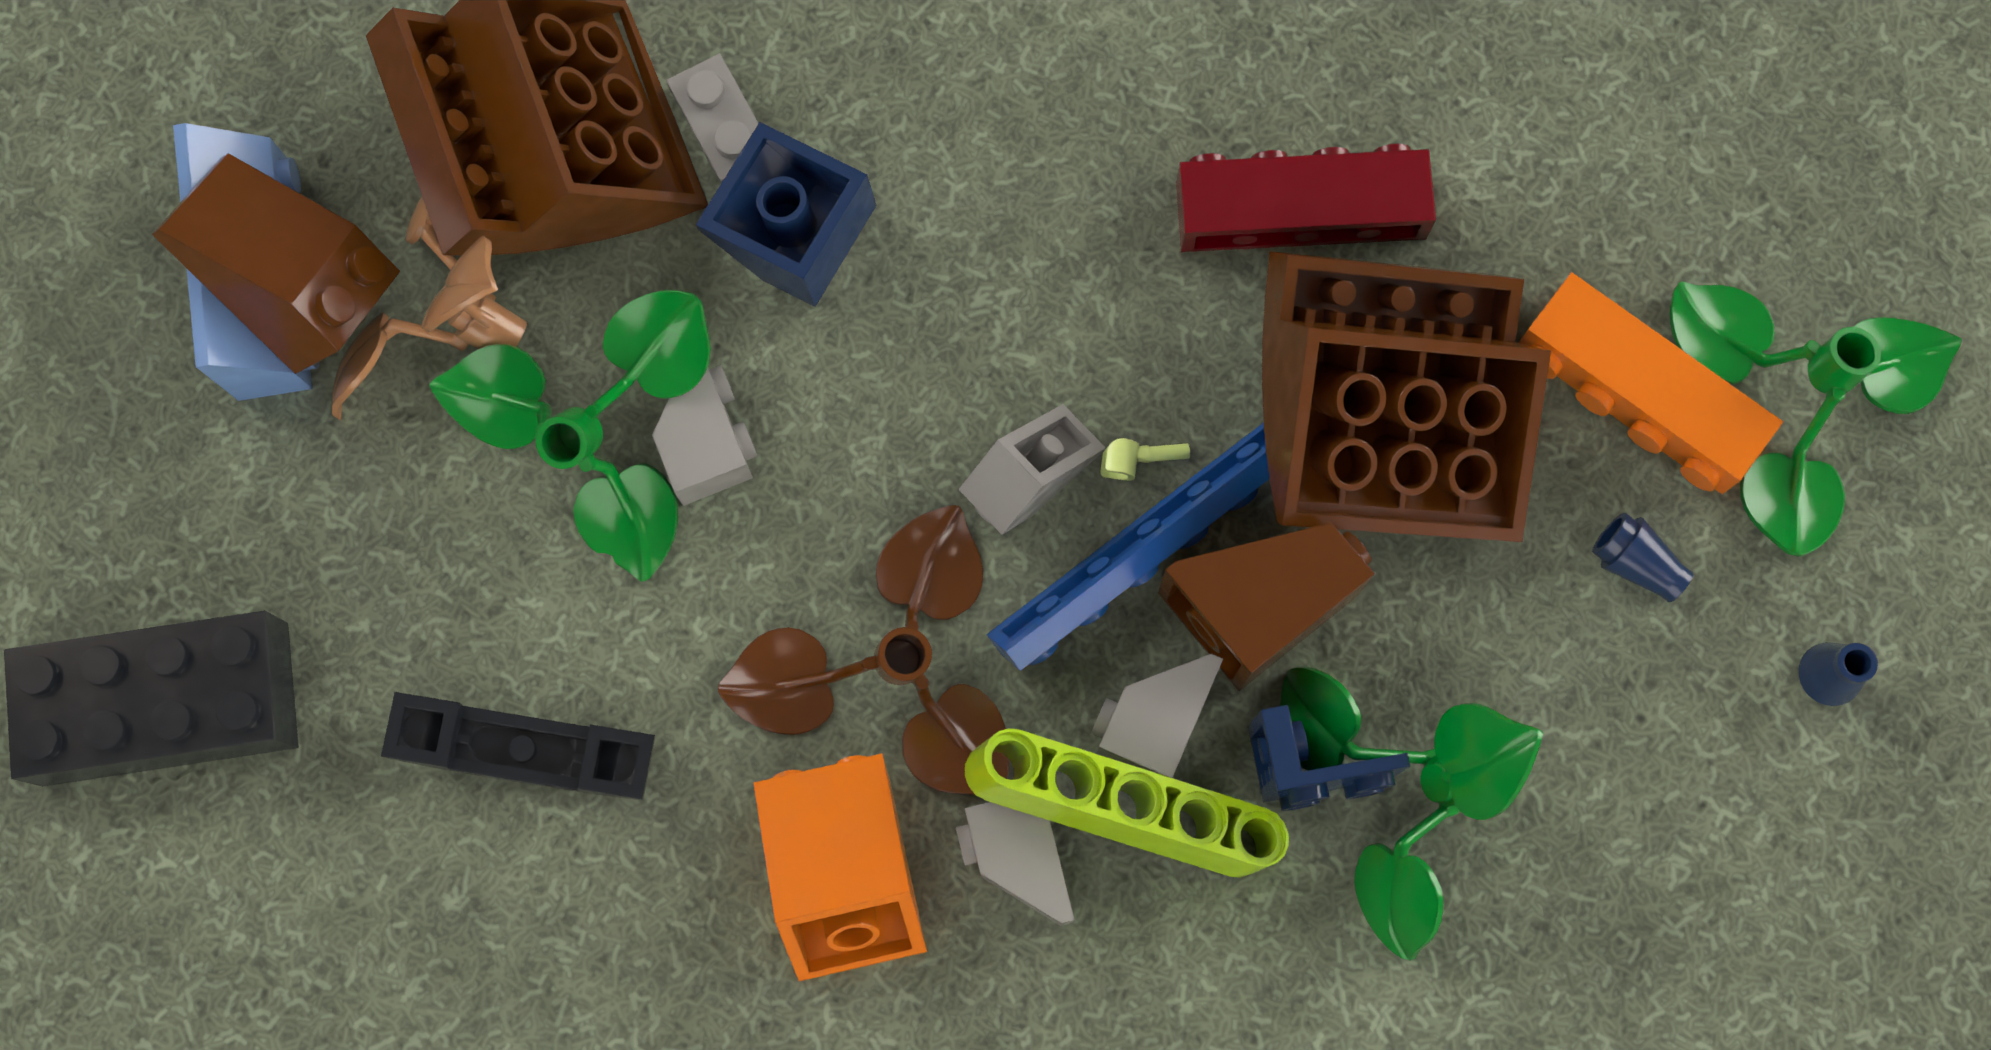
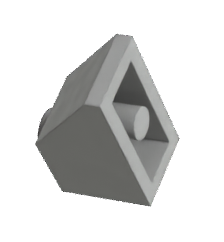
[959,404,1106,535]
[1091,654,1223,778]
[956,802,1074,926]

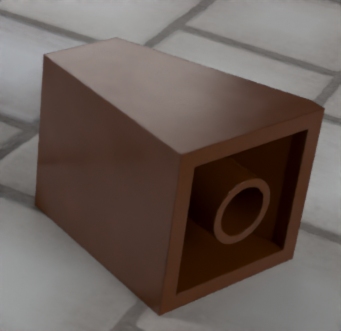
[1158,522,1375,691]

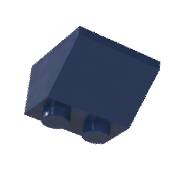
[696,122,877,307]

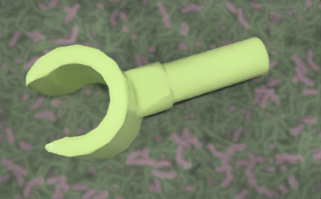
[1100,438,1190,481]

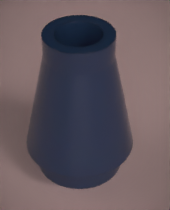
[1592,513,1693,602]
[1798,642,1878,706]

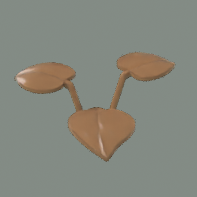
[332,197,527,420]

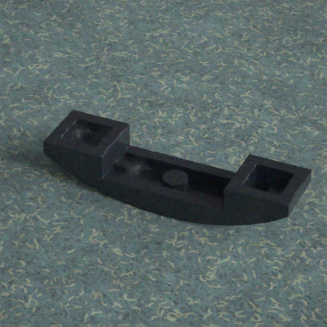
[381,692,655,801]

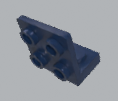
[1247,705,1411,811]

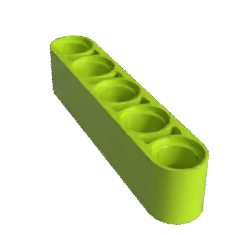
[965,728,1289,878]

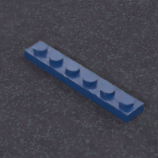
[986,422,1270,671]

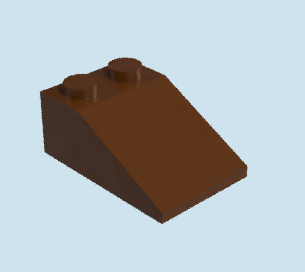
[152,153,400,374]

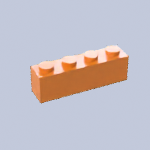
[1518,272,1784,495]

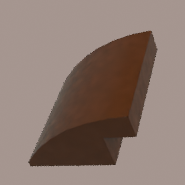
[366,0,708,255]
[1262,251,1551,542]

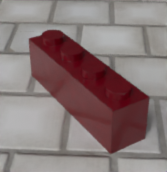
[1176,144,1436,252]

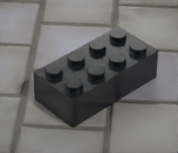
[4,610,299,787]

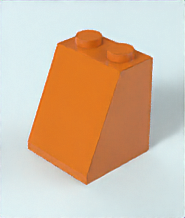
[753,753,927,981]

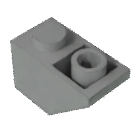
[652,365,758,506]

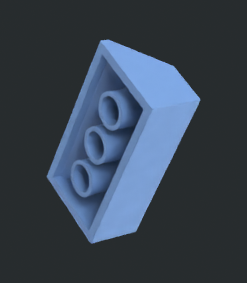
[173,123,319,401]

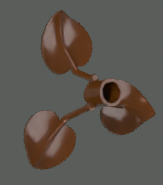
[718,505,1010,795]

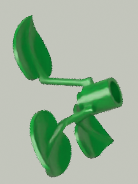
[1670,281,1962,557]
[429,290,711,582]
[1280,666,1543,961]

